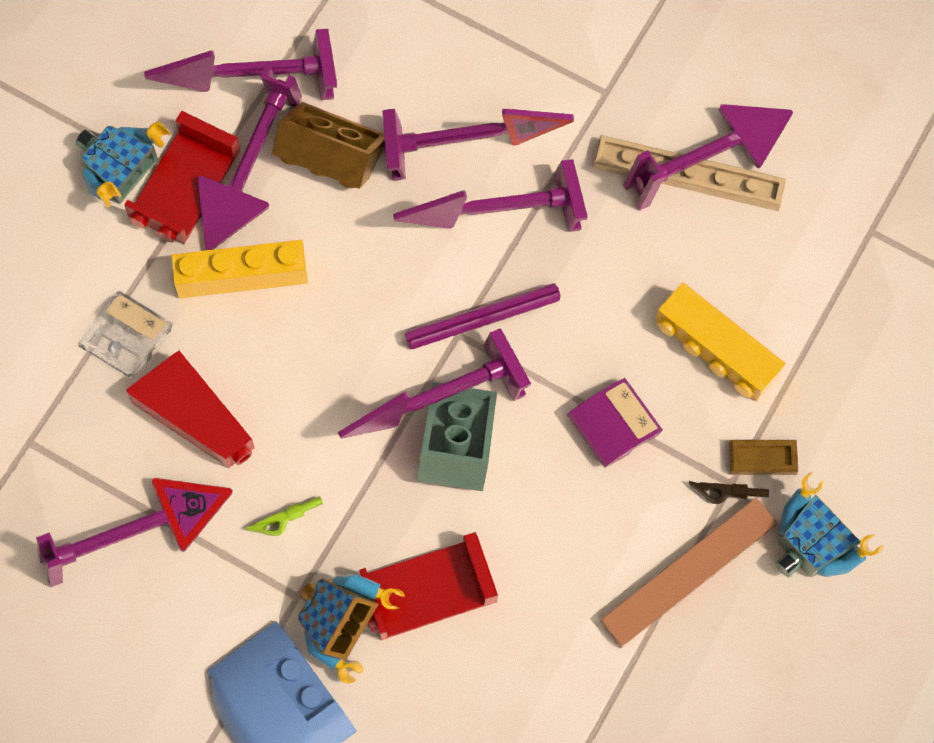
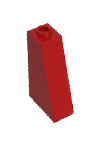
[126,350,255,468]

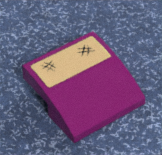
[567,378,663,468]

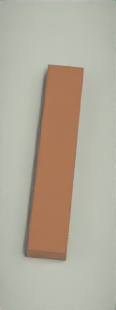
[600,497,778,648]

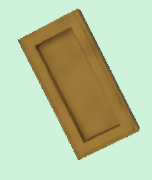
[729,440,798,475]

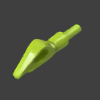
[245,496,323,536]

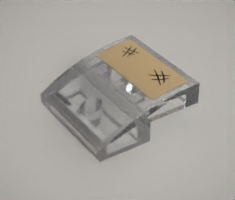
[78,290,173,379]

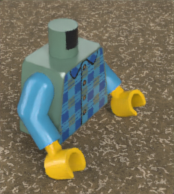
[76,122,171,207]
[775,472,883,578]

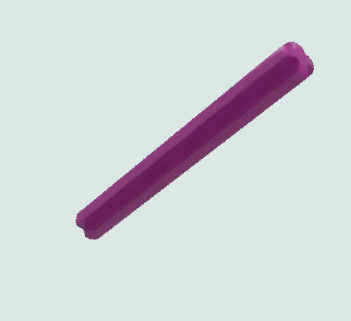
[405,283,561,349]

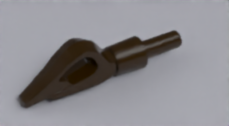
[689,481,769,504]

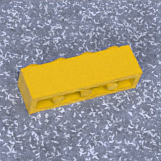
[172,239,308,299]
[655,282,786,402]

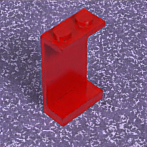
[124,110,240,244]
[359,532,498,641]

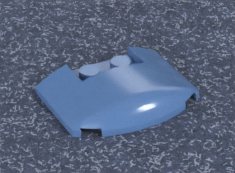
[209,621,357,743]

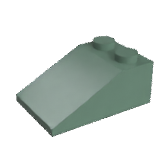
[417,382,497,491]

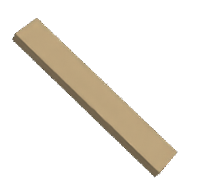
[593,135,786,212]

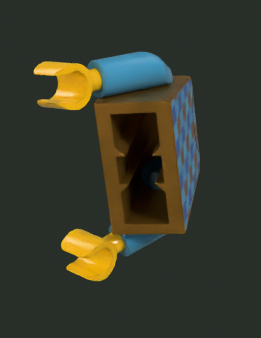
[298,574,405,684]

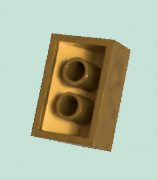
[271,102,385,189]

